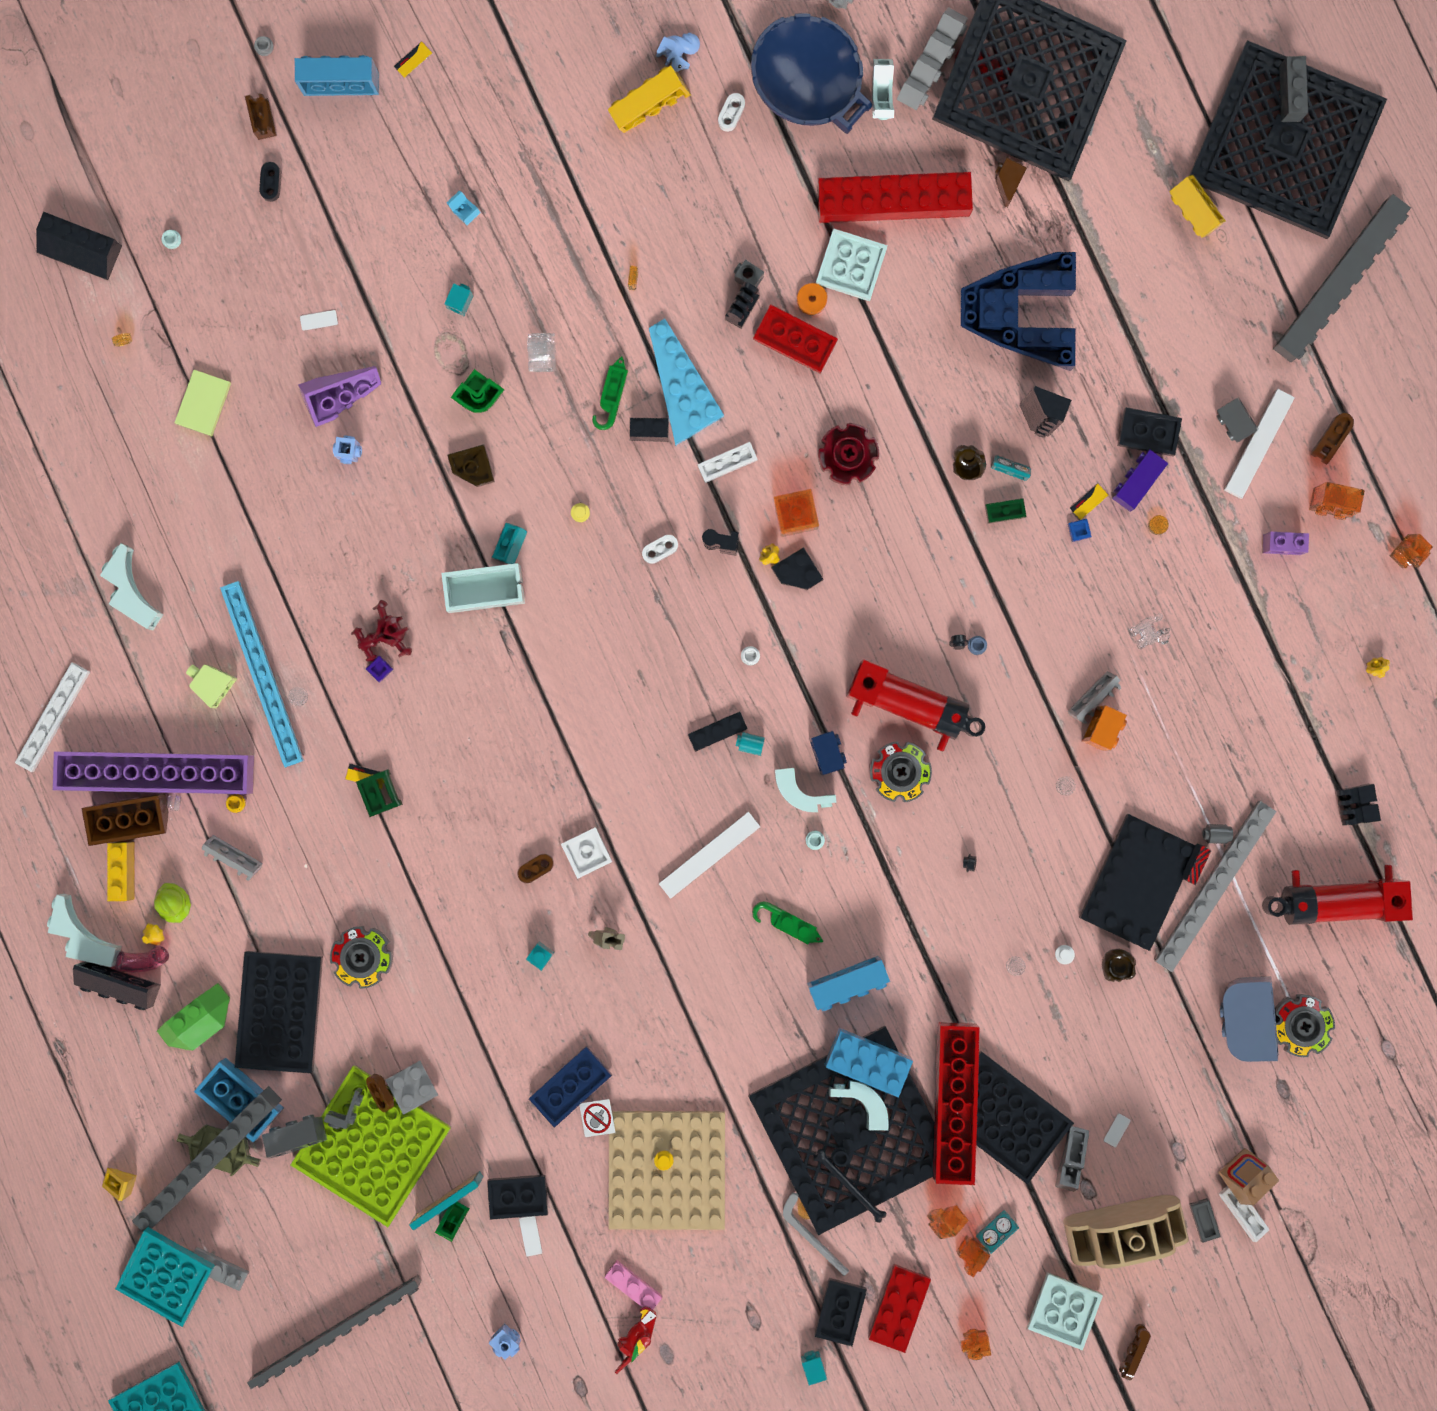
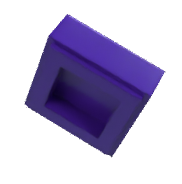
[366,656,394,683]

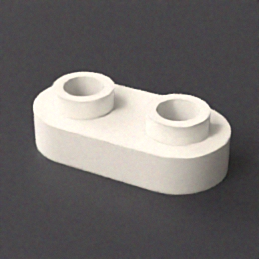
[718,93,745,132]
[642,535,678,564]

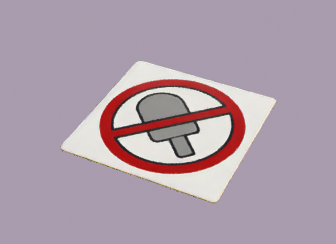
[579,1099,616,1137]

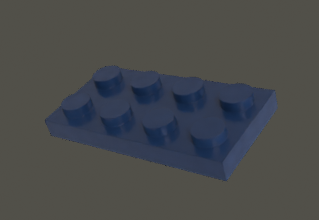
[529,1046,612,1128]

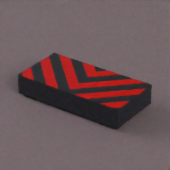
[1181,843,1211,885]

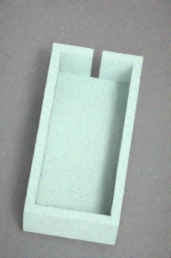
[441,563,525,613]

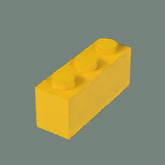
[1169,175,1226,238]
[107,842,135,901]

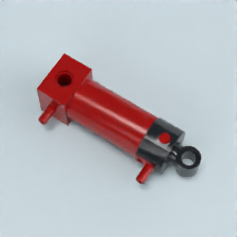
[846,659,986,752]
[1262,865,1413,925]

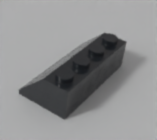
[36,211,122,281]
[1020,386,1072,438]
[73,961,161,1010]

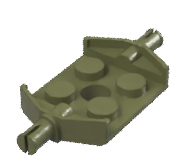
[177,1124,261,1176]

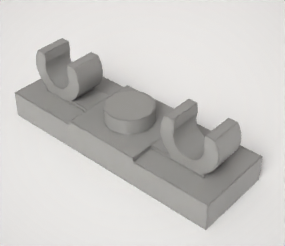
[1067,671,1121,724]
[202,835,263,881]
[194,1247,249,1291]

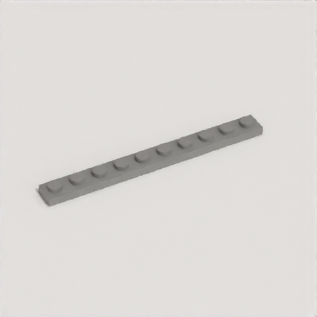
[1154,801,1277,972]

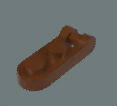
[1310,413,1354,465]
[1119,1324,1151,1381]

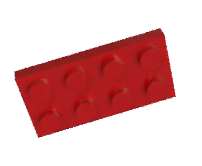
[753,304,838,374]
[868,1264,931,1353]

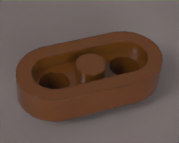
[517,854,554,883]
[366,1074,394,1112]

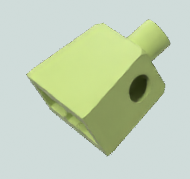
[186,664,237,708]

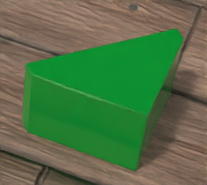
[435,1202,470,1242]

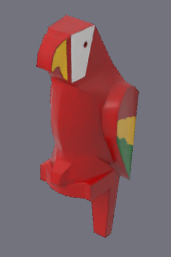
[615,1307,657,1374]

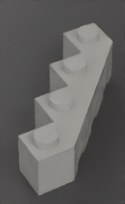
[897,7,968,110]

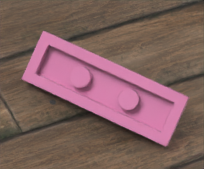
[604,1260,662,1309]

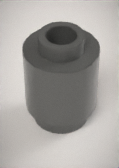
[1202,824,1233,844]

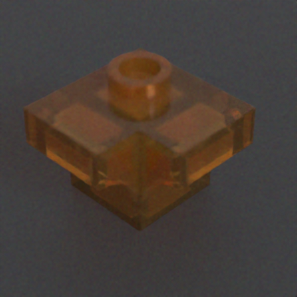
[1389,534,1433,568]
[927,1205,969,1239]
[956,1235,991,1278]

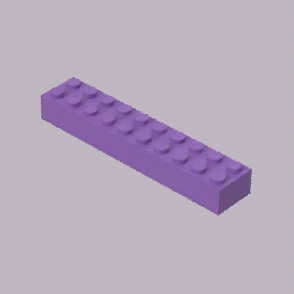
[53,751,254,794]

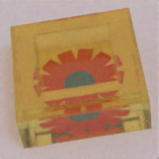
[628,266,638,290]

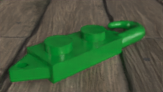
[592,356,628,430]
[752,901,823,945]

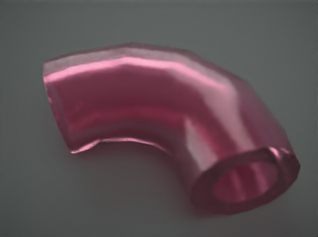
[115,946,169,973]

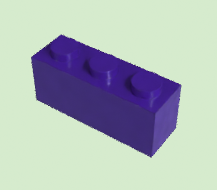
[1112,450,1168,512]

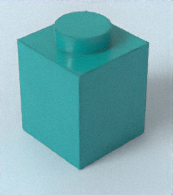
[444,283,474,316]
[526,941,555,971]
[801,1350,828,1386]

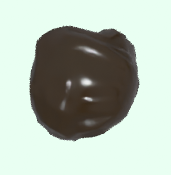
[953,445,987,480]
[1102,948,1136,982]

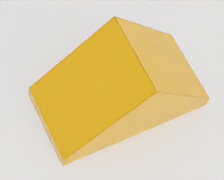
[102,1168,137,1201]

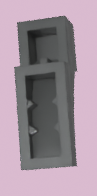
[1055,1126,1089,1192]

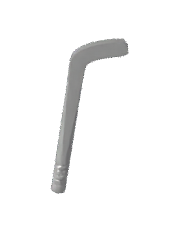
[783,1193,849,1276]

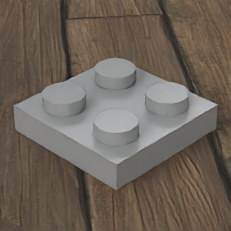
[385,1061,438,1115]

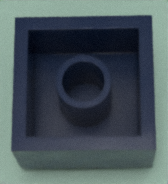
[809,731,847,775]

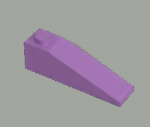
[298,366,381,427]

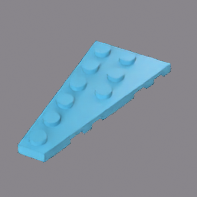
[649,319,724,446]

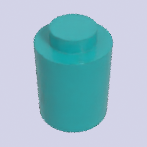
[735,732,765,756]

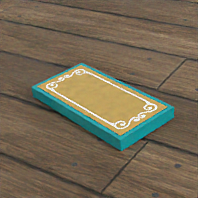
[409,1171,483,1230]

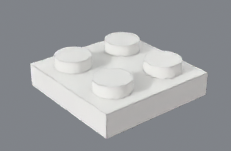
[561,827,613,879]

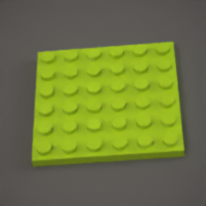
[291,1065,451,1227]

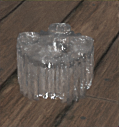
[527,333,556,372]

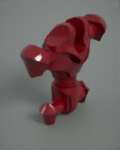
[351,600,412,662]

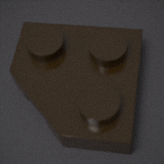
[447,444,495,487]

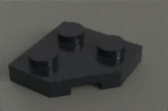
[771,547,824,590]

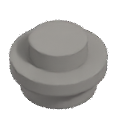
[254,36,274,56]

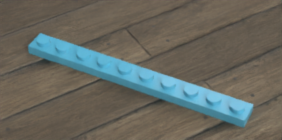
[220,581,304,768]

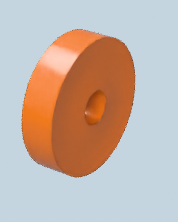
[797,283,827,315]

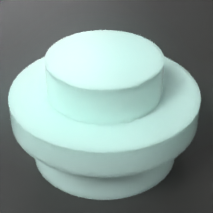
[162,230,181,249]
[805,831,825,850]

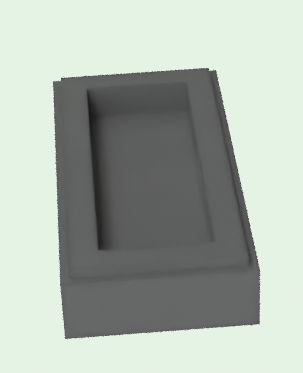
[1189,1198,1221,1243]

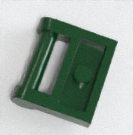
[356,769,403,817]

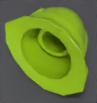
[154,883,191,923]

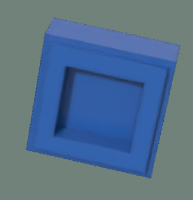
[1067,519,1092,542]

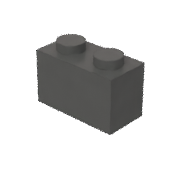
[1216,397,1259,443]

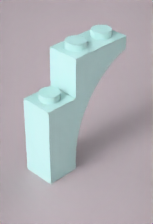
[100,543,164,630]
[47,894,122,967]

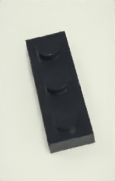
[688,712,748,752]

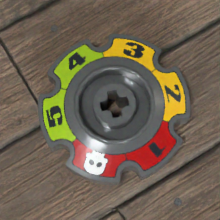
[869,741,932,802]
[330,926,393,989]
[1275,994,1335,1057]

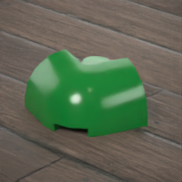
[451,369,505,413]

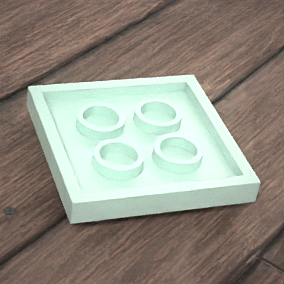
[816,228,887,301]
[1027,1272,1103,1350]

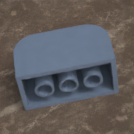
[1220,976,1279,1062]

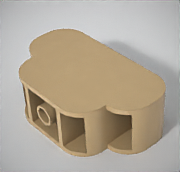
[1063,1195,1189,1269]

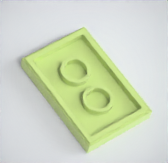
[175,370,231,436]

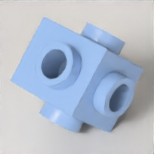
[333,435,362,464]
[489,1323,521,1360]

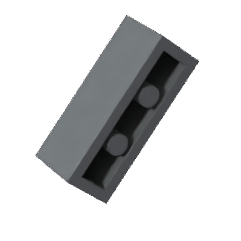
[1279,56,1308,122]
[262,1115,327,1158]

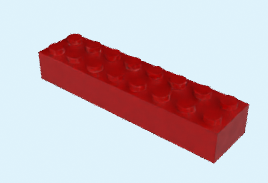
[817,172,973,223]
[933,1022,980,1185]

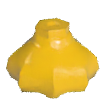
[759,543,780,565]
[1366,657,1390,678]
[142,923,165,946]

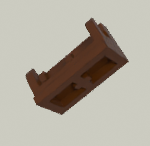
[245,93,277,140]

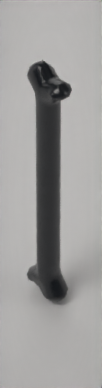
[813,1149,887,1223]

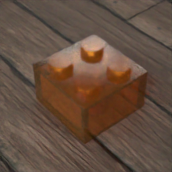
[1309,482,1365,520]
[773,489,819,537]

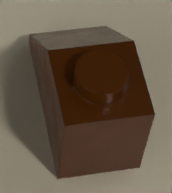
[995,158,1027,208]

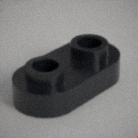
[259,162,282,202]

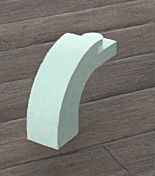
[872,59,894,120]
[775,768,837,812]
[829,1080,888,1131]

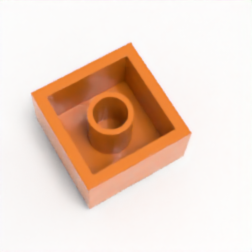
[1082,705,1127,751]

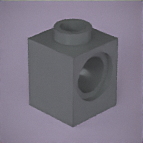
[734,259,764,287]

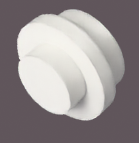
[741,646,760,665]
[1055,945,1075,964]

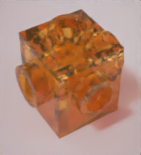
[960,1329,991,1360]

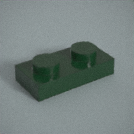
[985,498,1027,524]

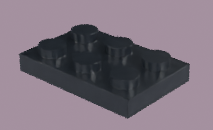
[1117,407,1182,457]
[487,1175,549,1220]
[814,1278,867,1347]

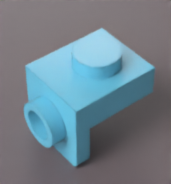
[447,191,481,225]

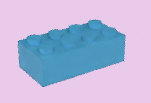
[295,55,379,96]
[807,956,890,1011]
[824,1028,913,1098]
[194,1058,284,1142]

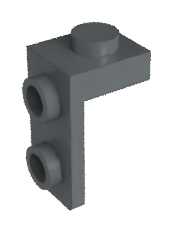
[324,1088,364,1129]

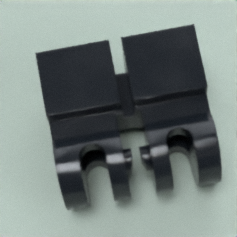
[725,282,760,329]
[702,529,740,556]
[1336,783,1381,825]

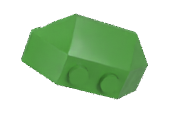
[157,983,230,1051]

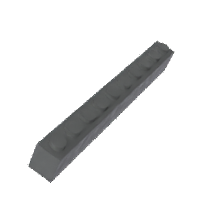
[1273,194,1411,362]
[132,1086,282,1232]

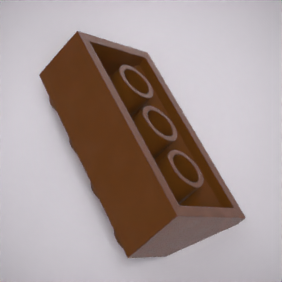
[81,793,169,846]

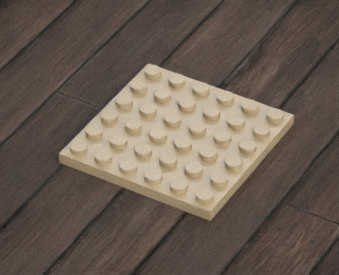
[609,1111,725,1230]

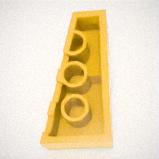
[608,66,691,133]

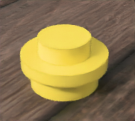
[571,503,590,522]

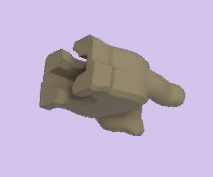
[588,927,625,950]

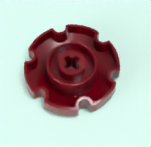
[818,423,879,485]

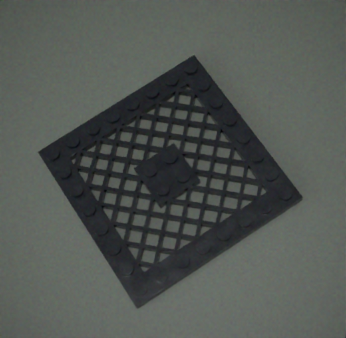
[932,0,1127,181]
[1189,40,1387,239]
[748,1026,935,1236]

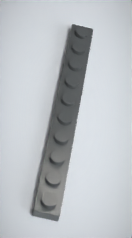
[247,1274,422,1389]

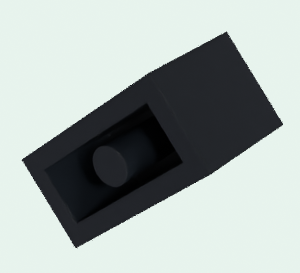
[630,418,669,442]

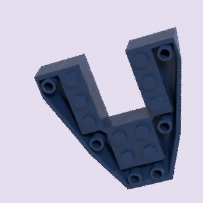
[961,252,1076,371]

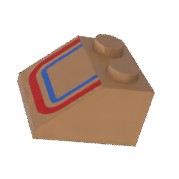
[1218,1148,1279,1205]

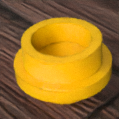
[226,794,246,813]
[654,1150,674,1171]

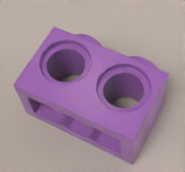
[1263,532,1309,555]

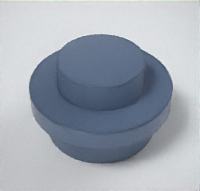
[968,636,987,655]

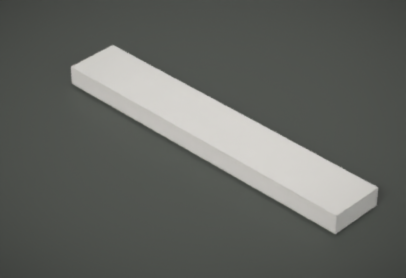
[1224,389,1295,499]
[15,662,90,772]
[659,812,760,899]

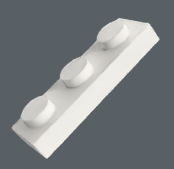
[697,442,758,483]
[1219,1186,1269,1242]

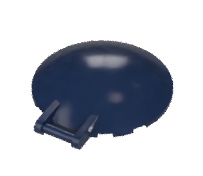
[751,13,873,134]

